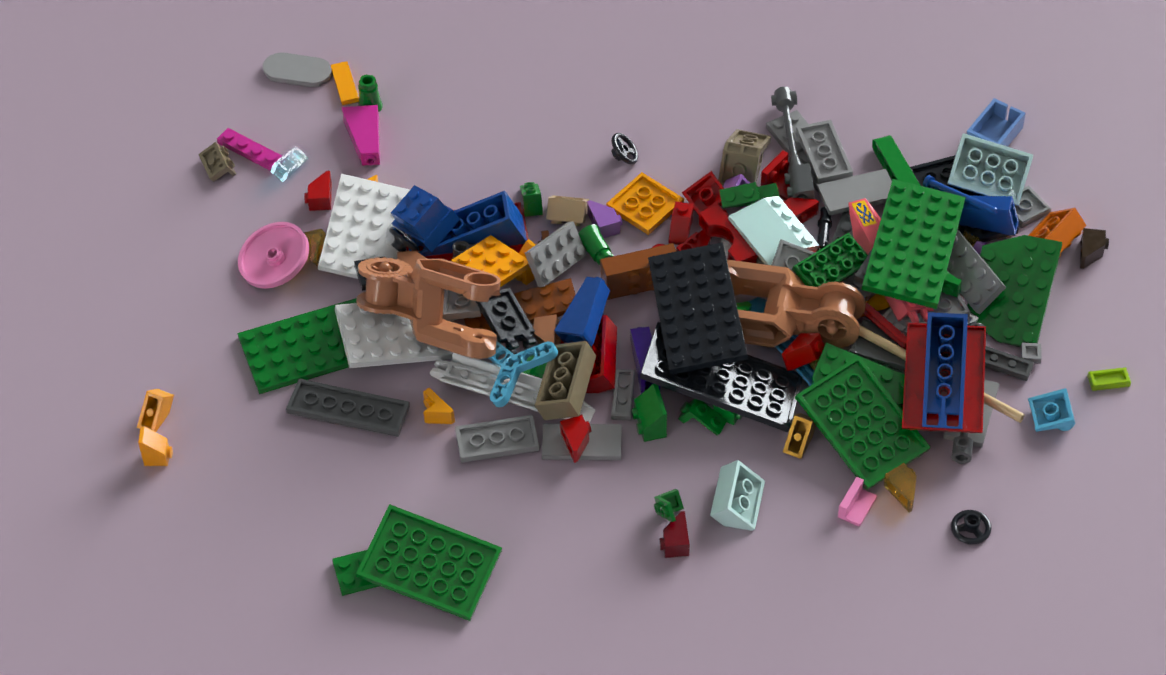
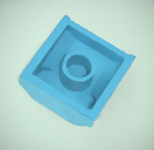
[1028,388,1076,432]

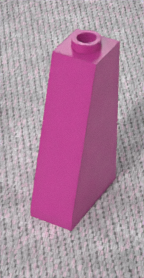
[342,105,380,166]

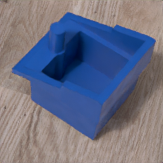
[391,185,460,253]

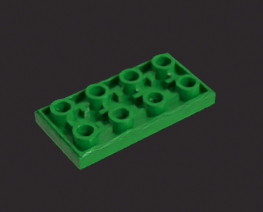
[792,232,868,287]

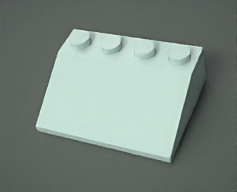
[947,133,1034,206]
[728,196,819,265]

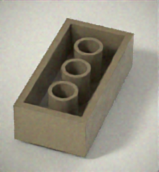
[534,341,596,420]

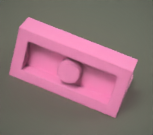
[838,477,877,526]

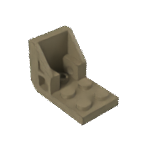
[718,129,772,186]

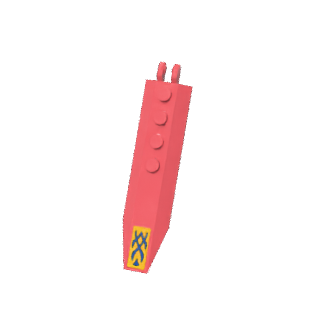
[848,198,934,323]

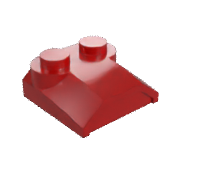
[682,171,725,216]

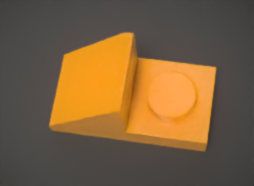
[423,387,455,424]

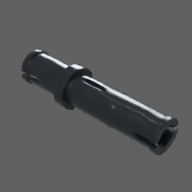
[816,207,832,252]

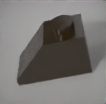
[1080,228,1109,269]

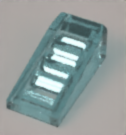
[270,146,308,182]

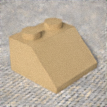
[546,195,589,226]

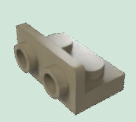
[198,142,236,182]

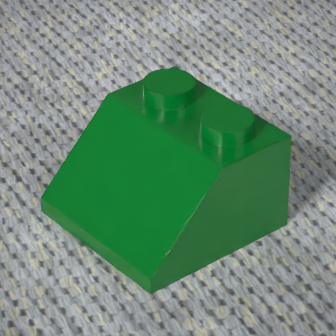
[631,384,667,442]

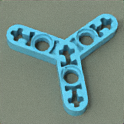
[488,341,558,408]

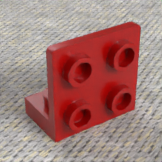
[761,150,790,200]

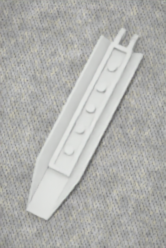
[430,353,595,423]

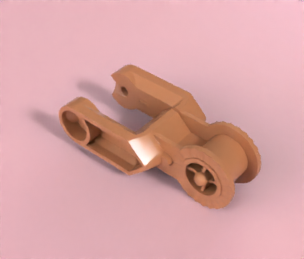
[356,257,501,359]
[727,260,866,348]

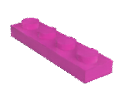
[217,128,285,173]

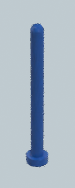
[923,175,998,215]

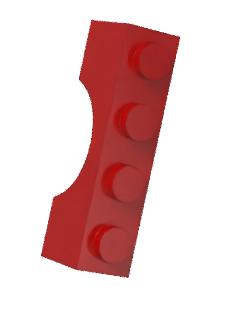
[699,204,758,263]

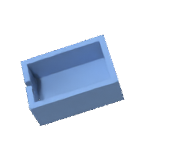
[966,98,1026,147]

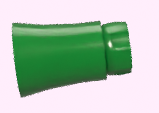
[358,74,383,112]
[578,224,614,265]

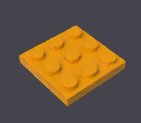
[606,172,684,235]
[451,235,530,287]

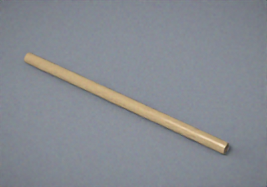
[859,325,1025,423]

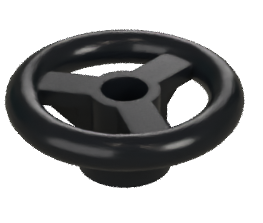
[611,133,638,165]
[389,227,420,252]
[951,510,992,544]

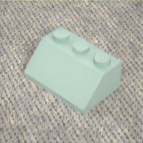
[710,460,765,531]

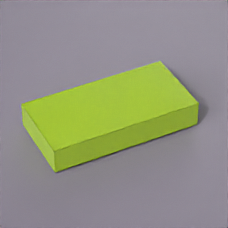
[1087,367,1131,391]

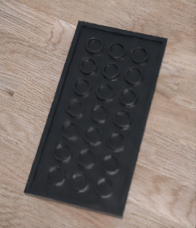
[648,242,748,375]
[639,322,803,432]

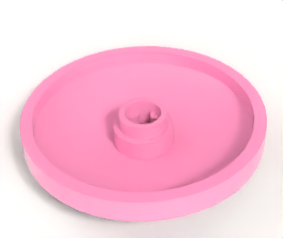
[238,222,309,289]

